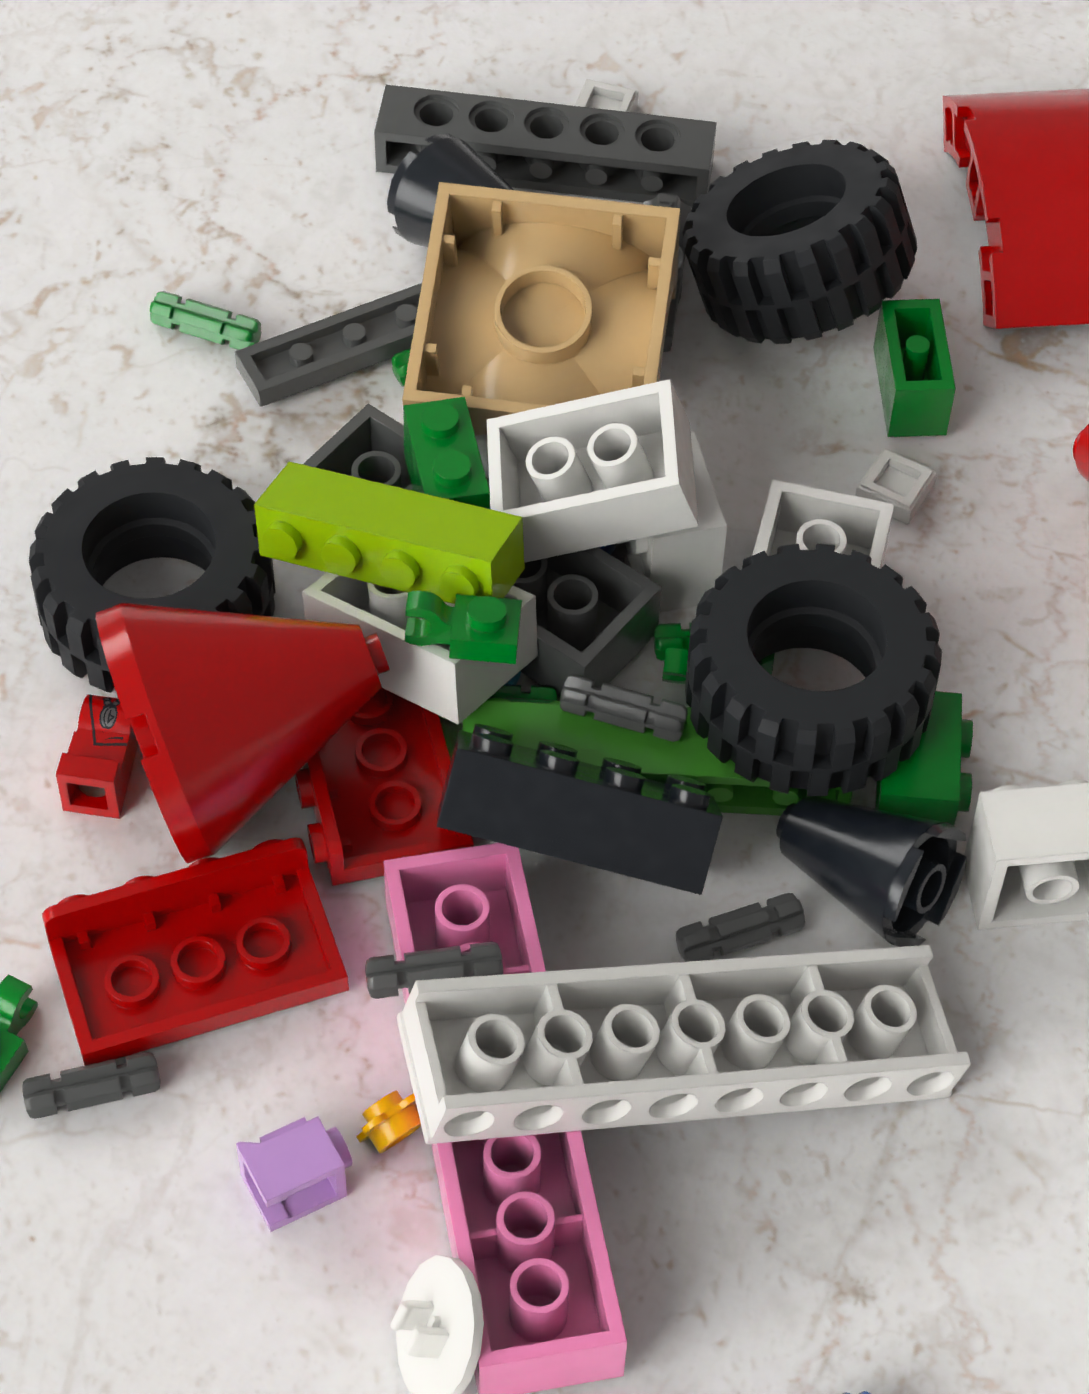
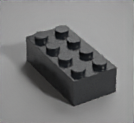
[437,724,723,895]

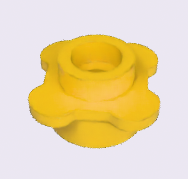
[356,1090,421,1153]

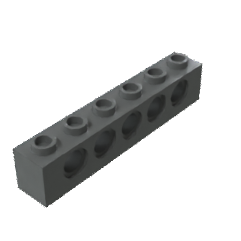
[374,84,717,207]

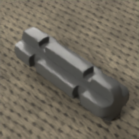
[560,674,688,742]
[676,893,805,962]
[365,941,503,999]
[22,1052,161,1119]

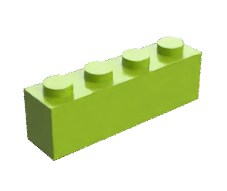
[254,461,525,604]

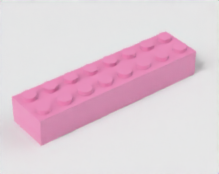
[384,843,627,1394]

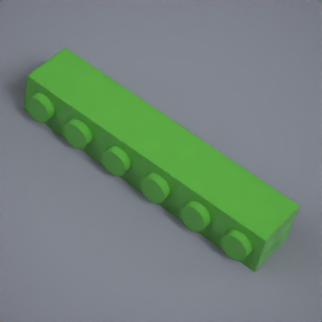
[462,698,852,816]

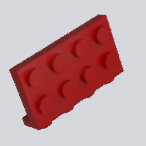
[294,688,474,886]
[42,837,349,1066]

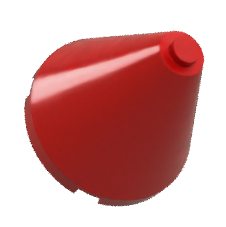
[96,603,390,864]

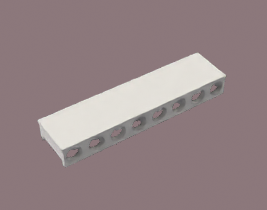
[396,945,971,1144]

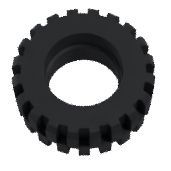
[682,140,917,344]
[29,457,276,693]
[685,544,942,796]

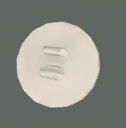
[390,1255,484,1394]

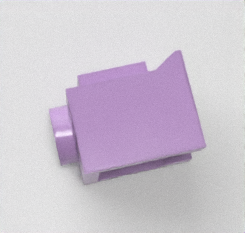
[236,1116,352,1232]

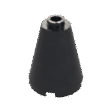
[387,134,514,247]
[776,796,967,947]

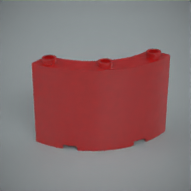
[943,89,1089,329]

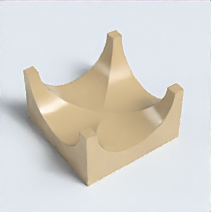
[402,182,680,436]

